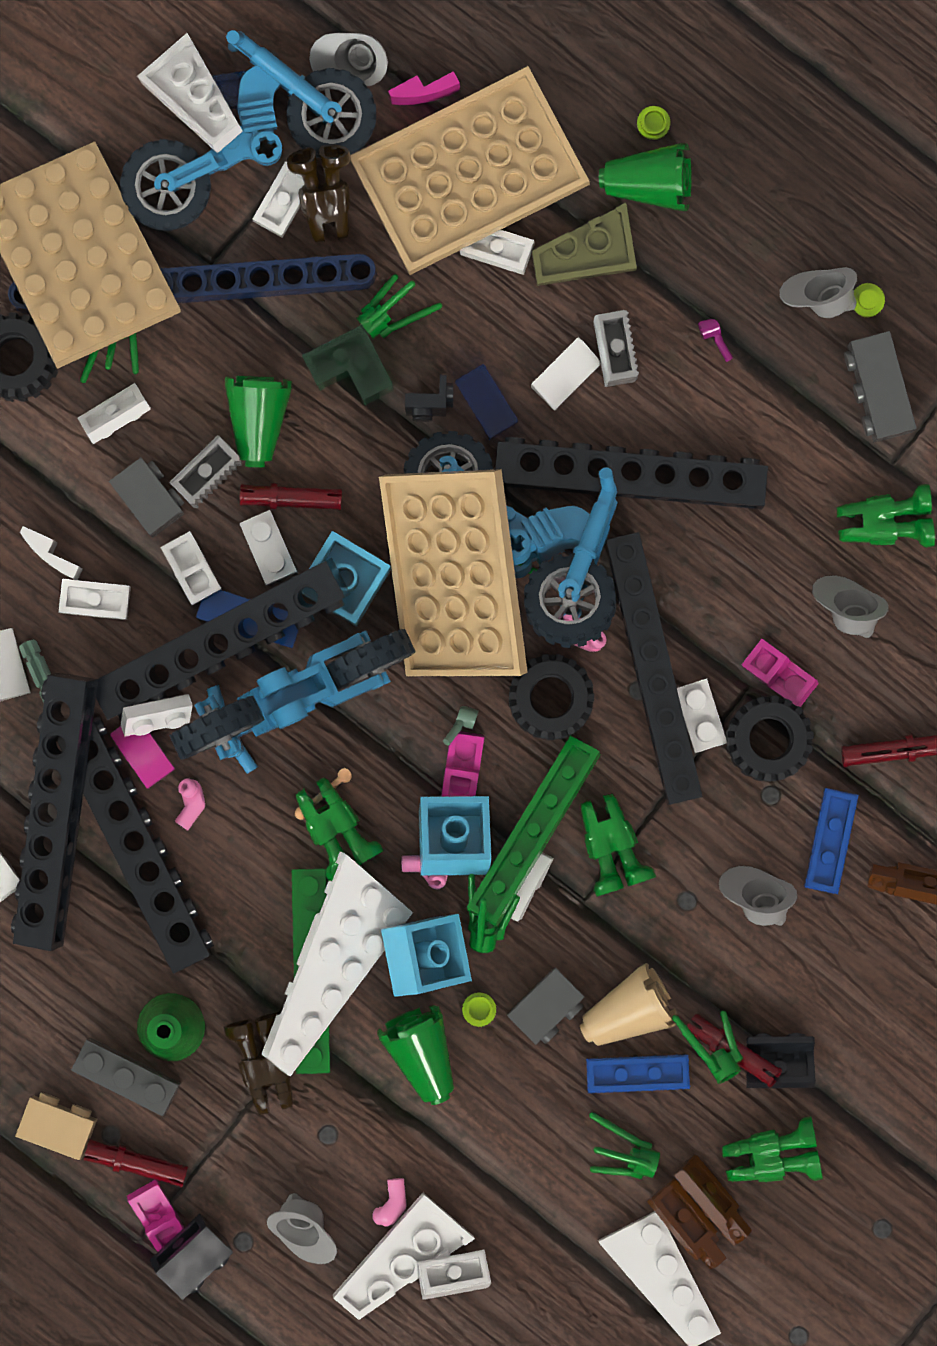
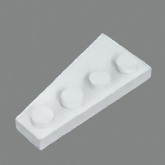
[137,33,242,153]
[333,1192,475,1320]
[598,1211,721,1346]

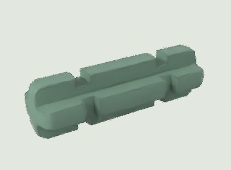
[19,639,51,703]

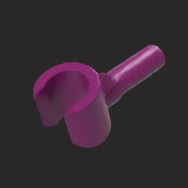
[698,319,733,362]

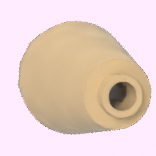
[580,963,677,1046]

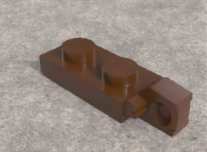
[868,862,937,905]
[674,1155,752,1246]
[647,1178,726,1269]

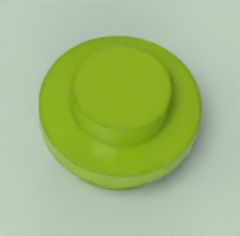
[637,106,671,140]
[853,283,885,317]
[462,992,496,1027]

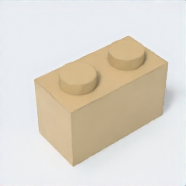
[15,1092,97,1160]

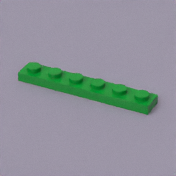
[466,735,600,927]
[292,869,331,1074]

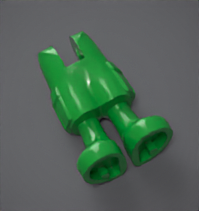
[837,484,935,548]
[295,777,384,881]
[581,793,656,897]
[722,1116,823,1183]

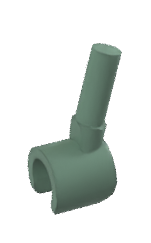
[443,706,479,745]

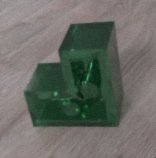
[302,325,394,405]

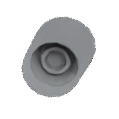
[309,33,388,86]
[780,267,857,318]
[812,576,888,638]
[719,866,797,926]
[267,1193,337,1264]

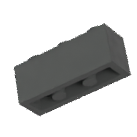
[844,331,917,443]
[71,1038,181,1116]

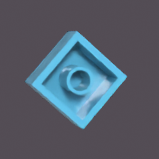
[302,531,391,627]
[419,796,491,876]
[381,914,472,997]

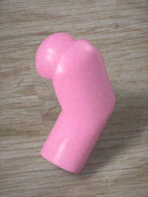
[401,855,448,889]

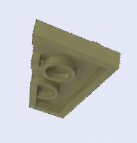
[532,203,637,286]

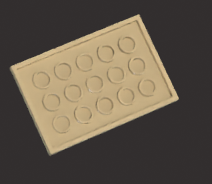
[350,66,590,275]
[0,141,181,369]
[379,469,528,676]

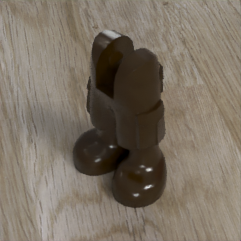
[287,145,351,243]
[223,1012,293,1115]

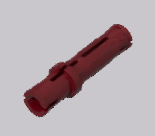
[240,483,342,511]
[841,735,937,767]
[687,1013,782,1088]
[84,1139,188,1188]

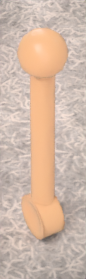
[295,768,352,820]

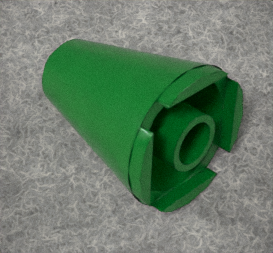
[599,143,692,211]
[225,376,292,467]
[137,993,205,1061]
[377,1005,454,1105]

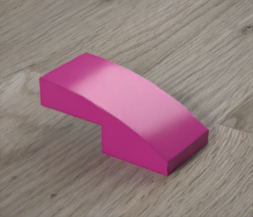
[388,71,460,105]
[741,639,819,707]
[110,726,175,789]
[441,731,485,797]
[127,1180,184,1252]

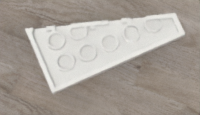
[262,852,413,1076]

